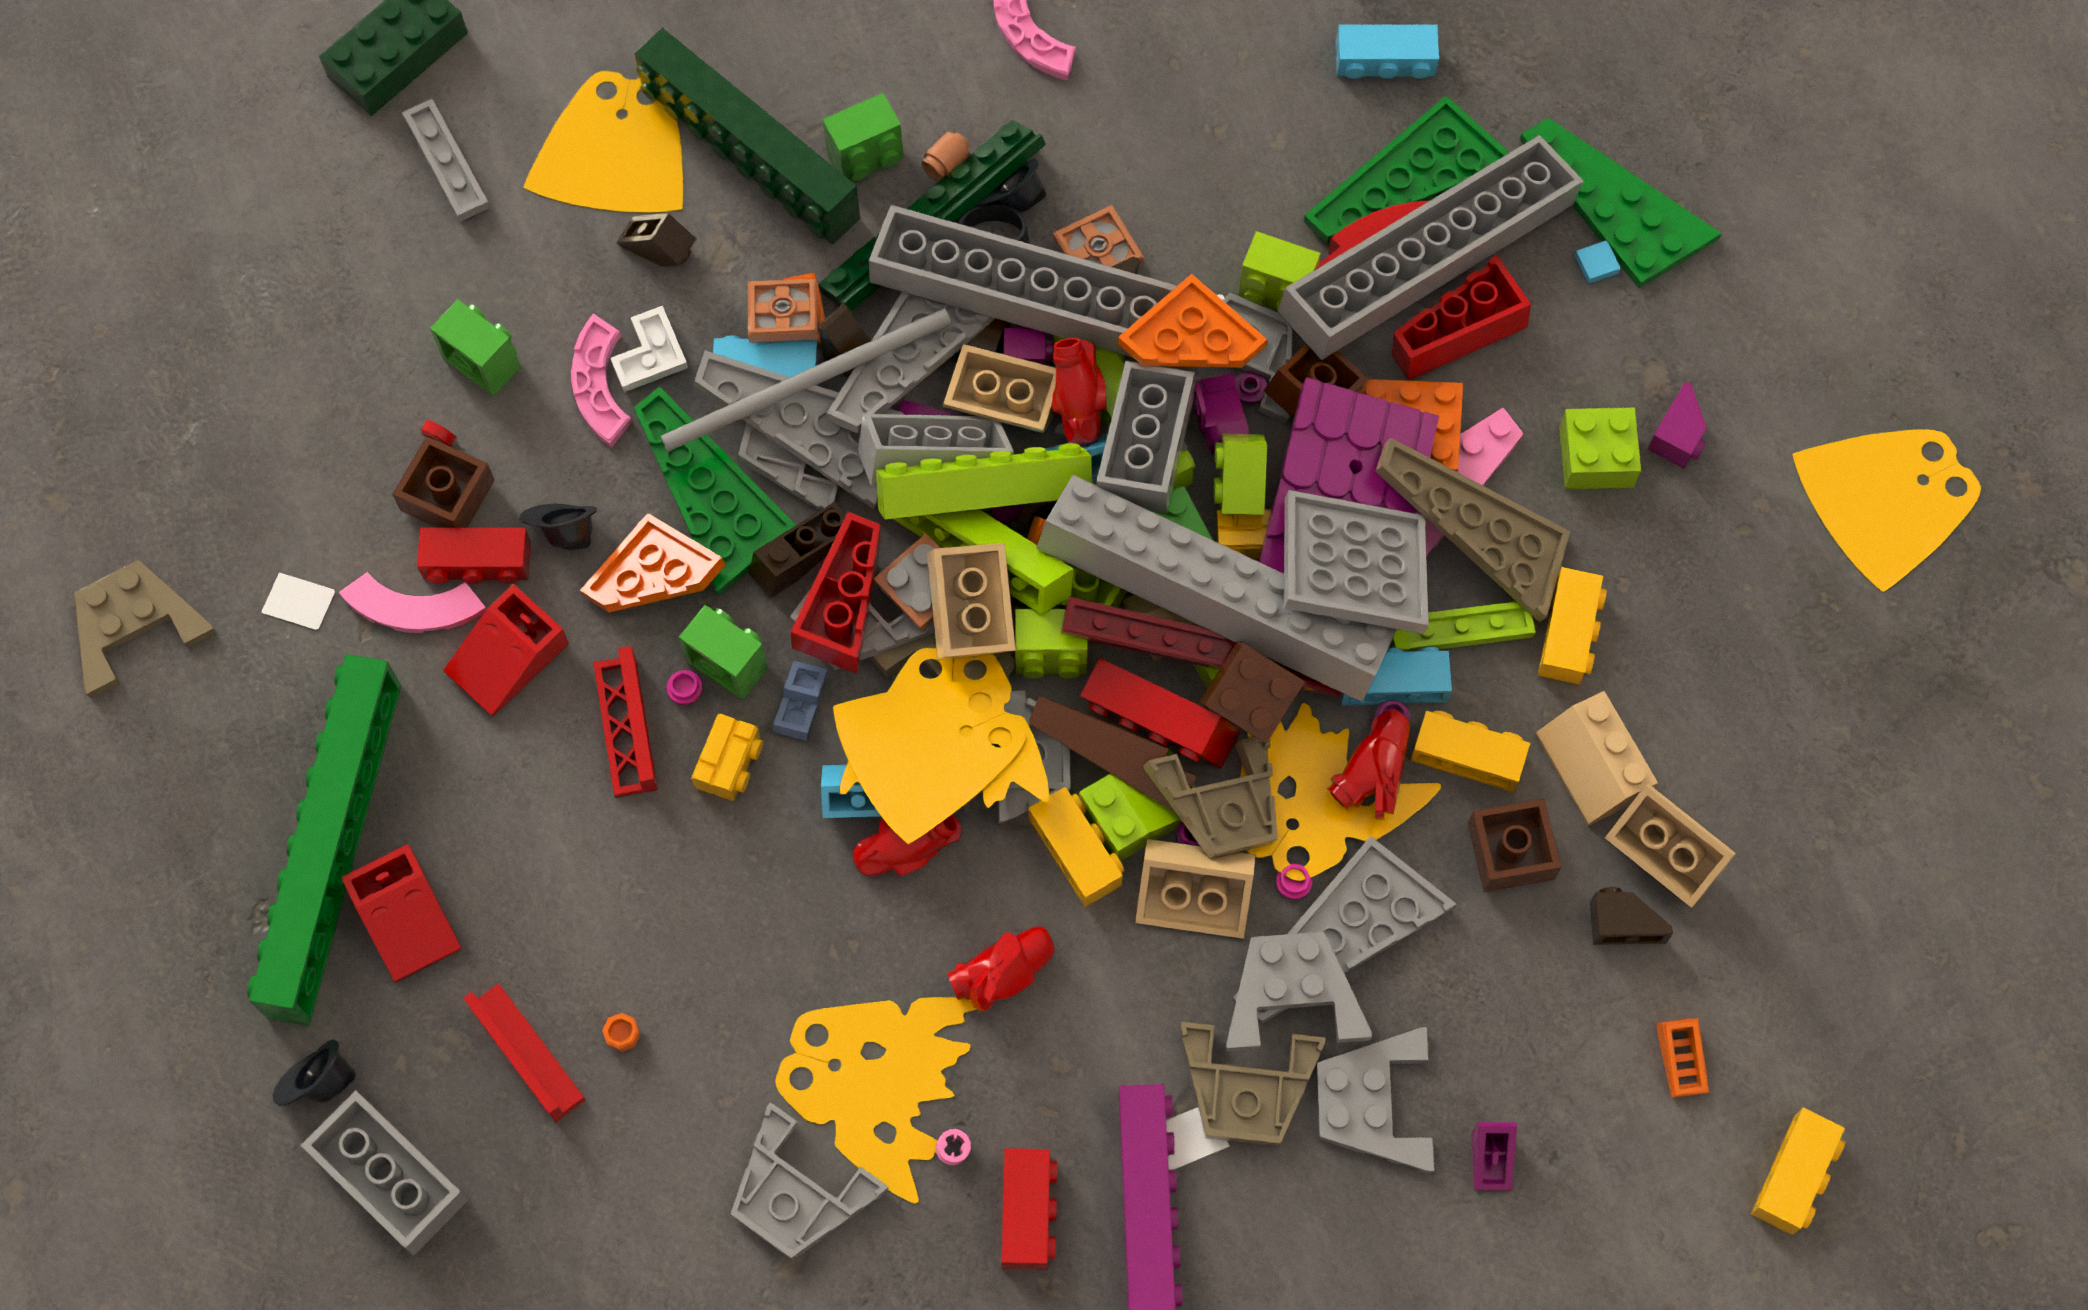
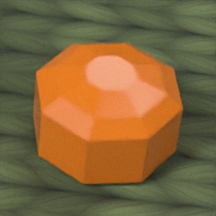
[602,1013,641,1052]

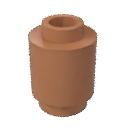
[921,132,970,181]

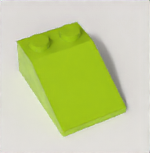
[1079,749,1195,861]

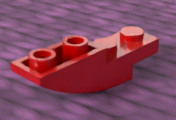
[1318,201,1429,268]

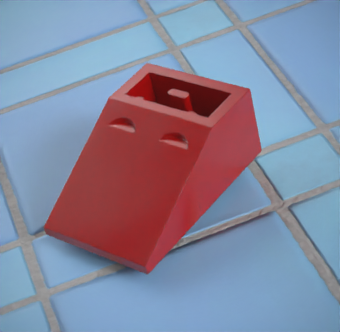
[443,584,569,717]
[341,844,462,983]

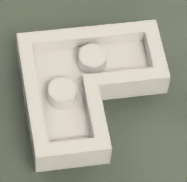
[611,306,688,392]

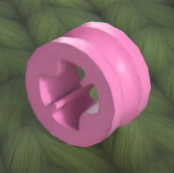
[936,1129,971,1165]

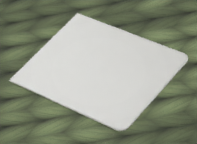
[261,572,335,630]
[1166,1107,1229,1170]

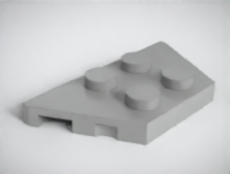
[997,691,1071,824]

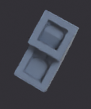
[773,661,828,741]

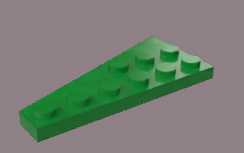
[1303,96,1510,243]
[1520,118,1722,289]
[634,386,796,597]

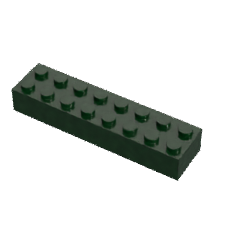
[634,27,860,245]

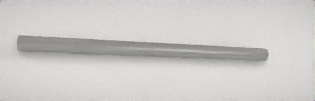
[660,308,951,452]

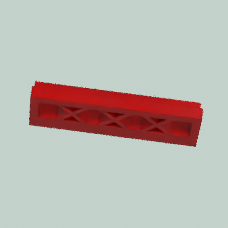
[593,646,658,798]
[463,983,586,1123]

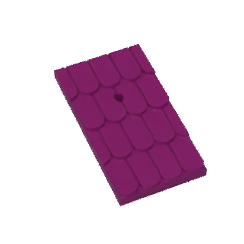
[1259,377,1439,574]

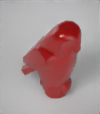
[1052,338,1107,446]
[1327,709,1410,820]
[852,814,962,876]
[947,926,1055,1012]

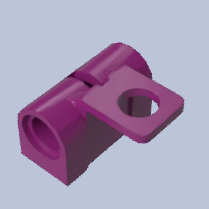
[1193,373,1250,454]

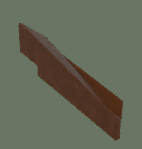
[1029,696,1197,812]

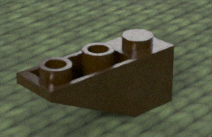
[749,502,847,598]

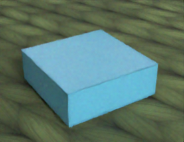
[1574,240,1621,284]

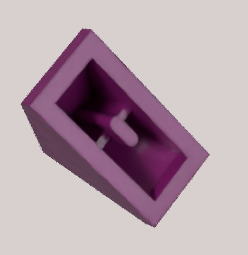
[1471,1122,1517,1190]

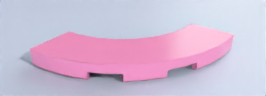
[993,0,1076,81]
[571,314,632,448]
[338,572,487,633]

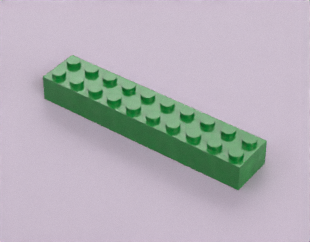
[247,654,402,1026]

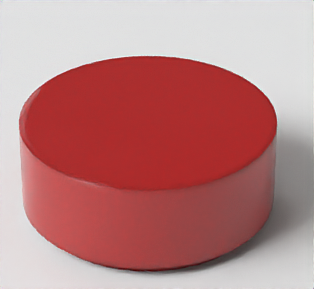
[420,420,457,447]

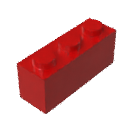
[417,527,531,584]
[1002,1148,1057,1270]

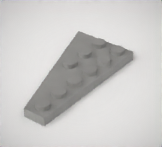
[827,292,995,434]
[694,351,904,510]
[1232,836,1457,1024]

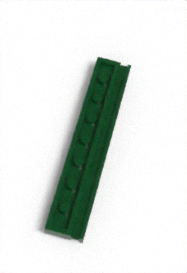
[818,120,1046,311]

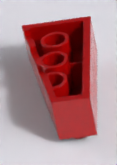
[1392,255,1531,381]
[790,512,881,674]
[1080,658,1241,769]

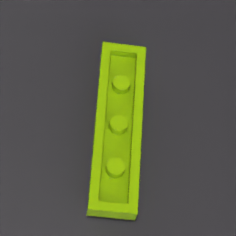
[1392,601,1536,652]

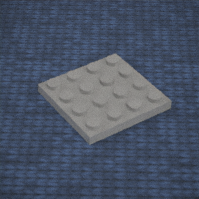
[1284,490,1429,634]

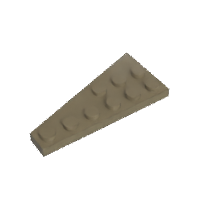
[1375,438,1570,623]

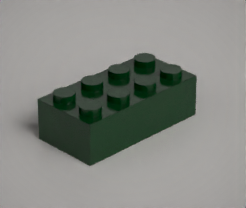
[319,0,468,116]

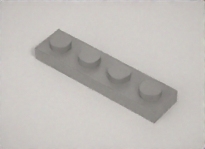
[402,99,490,222]

